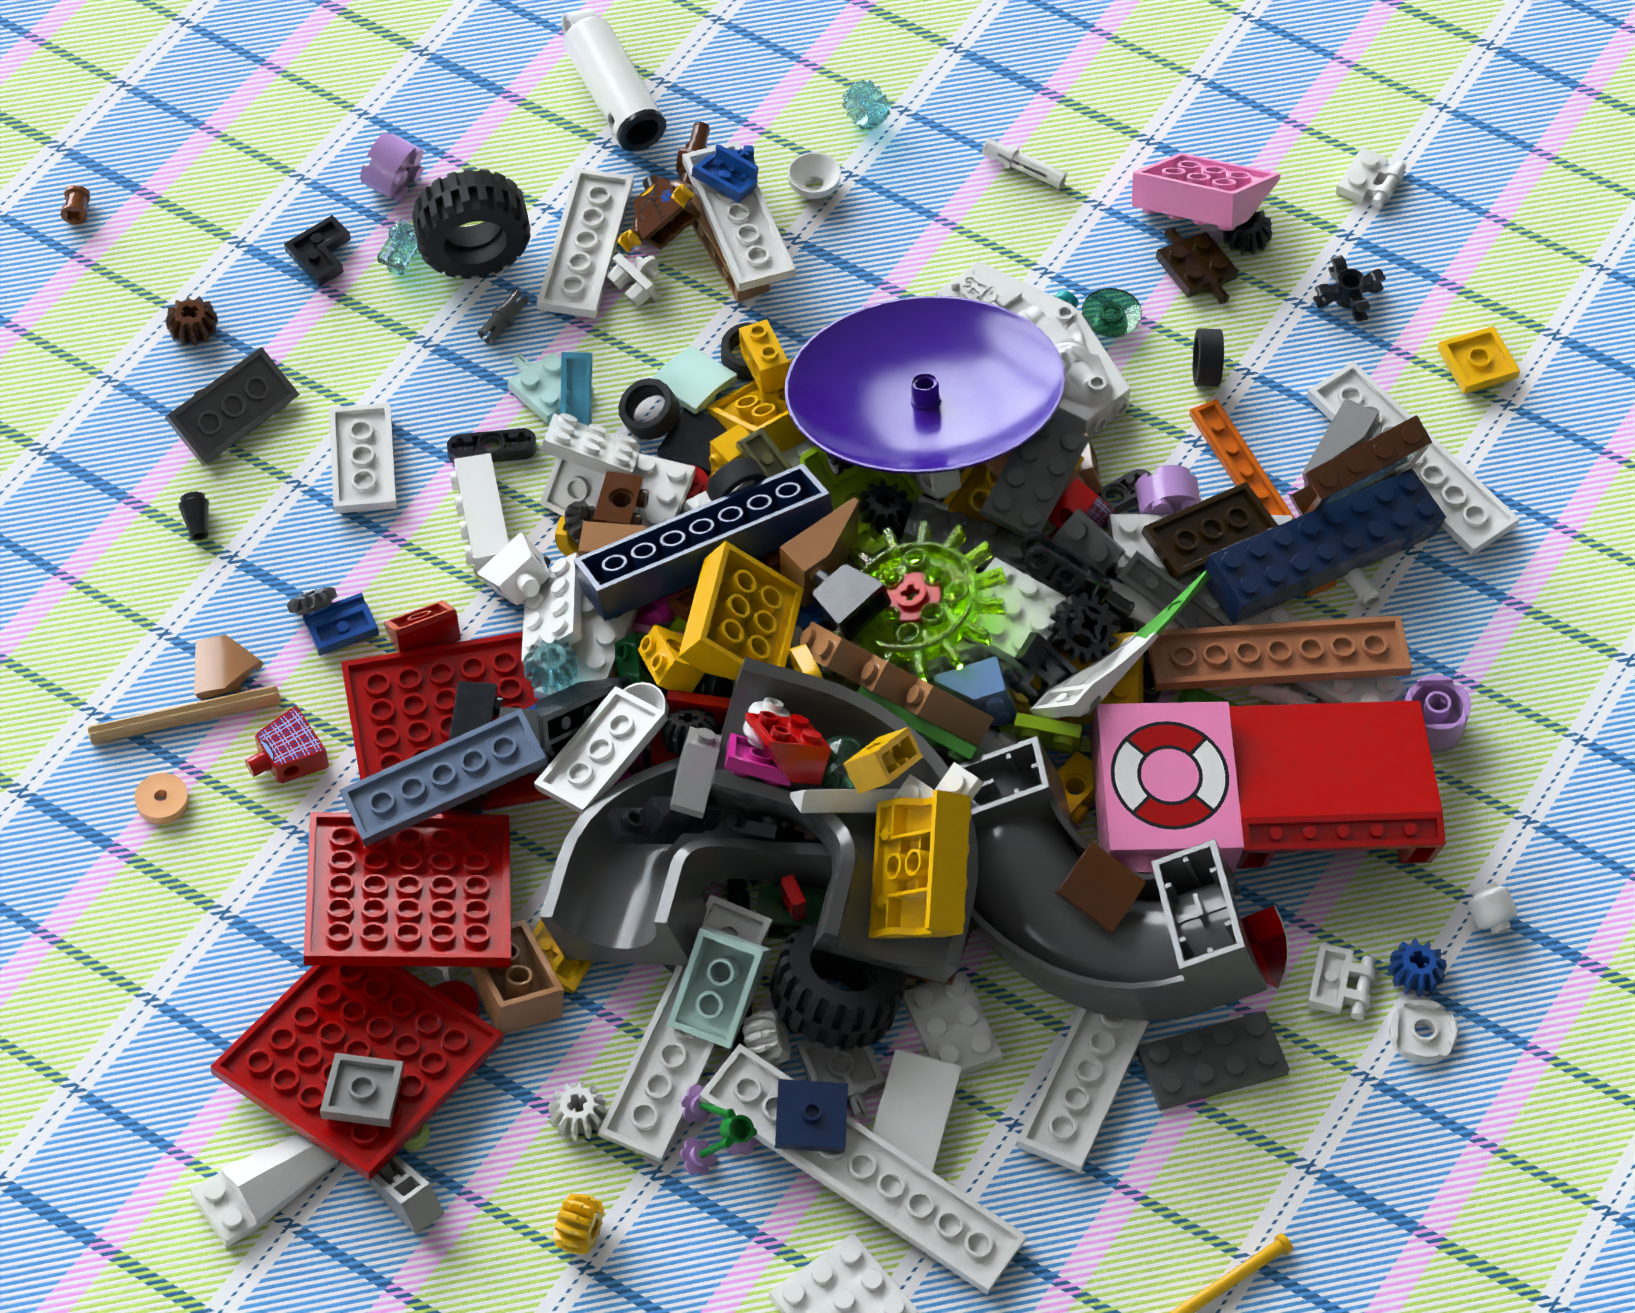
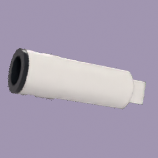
[561,8,666,151]

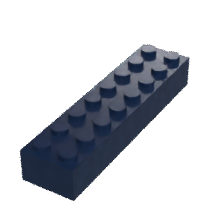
[573,464,833,621]
[1199,468,1446,624]

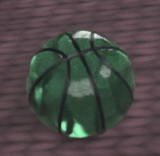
[821,735,866,789]

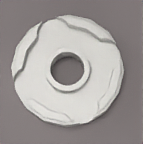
[1389,999,1459,1065]

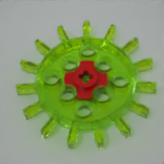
[822,520,1007,682]

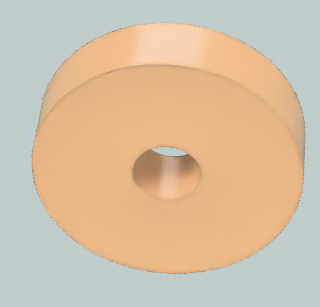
[135,773,189,825]

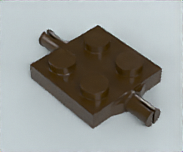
[1155,227,1239,304]

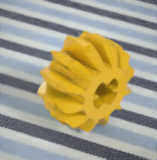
[553,1193,604,1255]

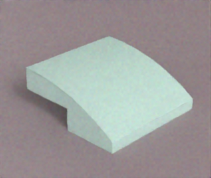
[652,346,738,414]

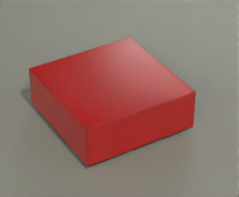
[781,874,806,922]

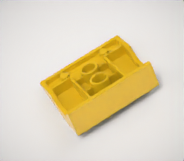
[869,790,972,939]

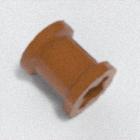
[60,185,90,225]

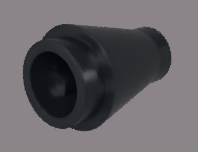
[178,491,209,540]

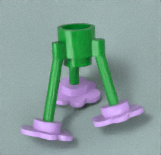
[680,1084,760,1175]

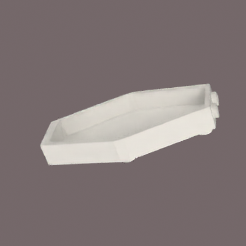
[935,261,1131,436]

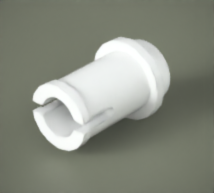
[1345,568,1382,608]

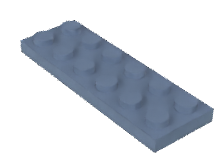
[339,708,548,847]

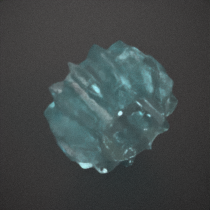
[842,80,891,131]
[523,638,579,694]

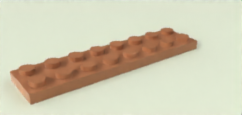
[1148,615,1412,691]

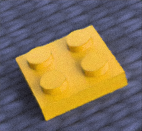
[1438,326,1520,394]

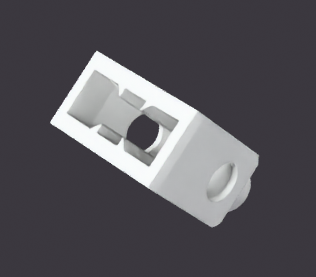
[477,532,550,605]

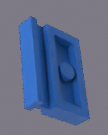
[302,592,379,656]

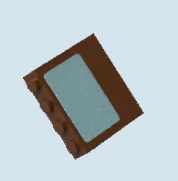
[1290,415,1432,516]

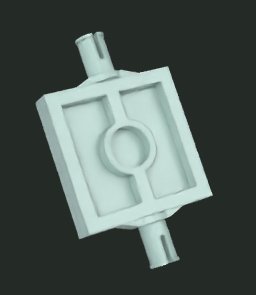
[508,352,594,424]

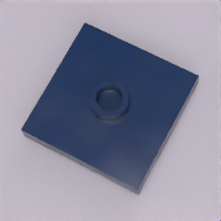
[775,1079,848,1153]

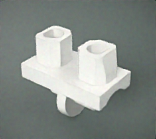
[607,252,662,307]

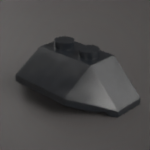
[535,676,631,761]

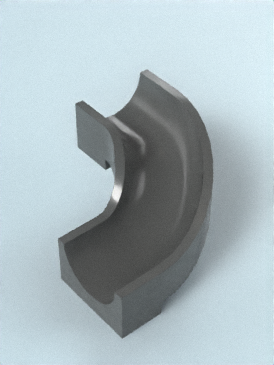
[540,757,833,966]

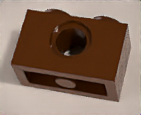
[593,471,649,525]

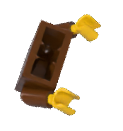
[618,175,701,253]

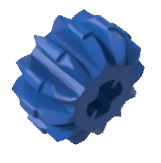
[1388,938,1447,997]

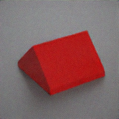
[383,600,461,652]

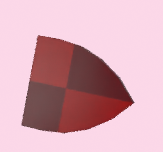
[1241,905,1289,988]

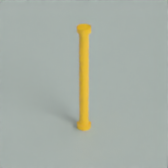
[1169,1233,1293,1313]

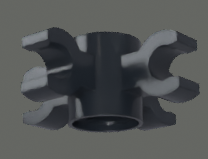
[1313,255,1386,322]

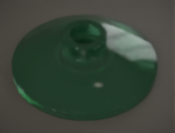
[1082,288,1142,337]

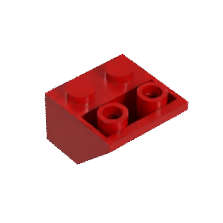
[745,711,832,785]

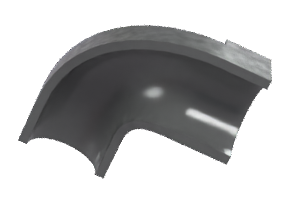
[708,657,978,983]
[949,736,1267,1021]

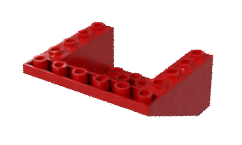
[1229,700,1446,869]

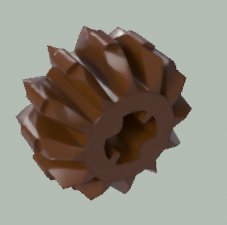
[165,295,218,347]

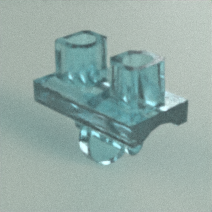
[377,219,419,275]

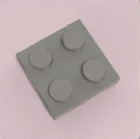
[320,1053,404,1127]

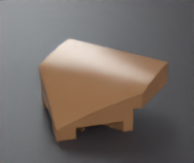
[194,635,264,700]

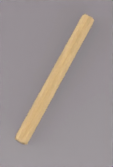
[88,685,280,744]

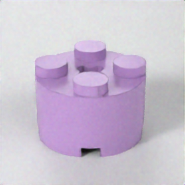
[360,132,424,202]
[1135,465,1201,514]
[1405,675,1471,750]

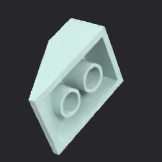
[667,926,772,1049]

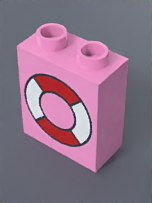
[1089,702,1244,874]

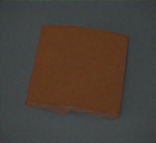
[1055,841,1146,934]

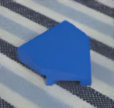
[691,145,759,203]

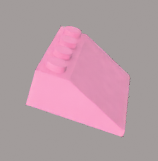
[1131,153,1280,231]

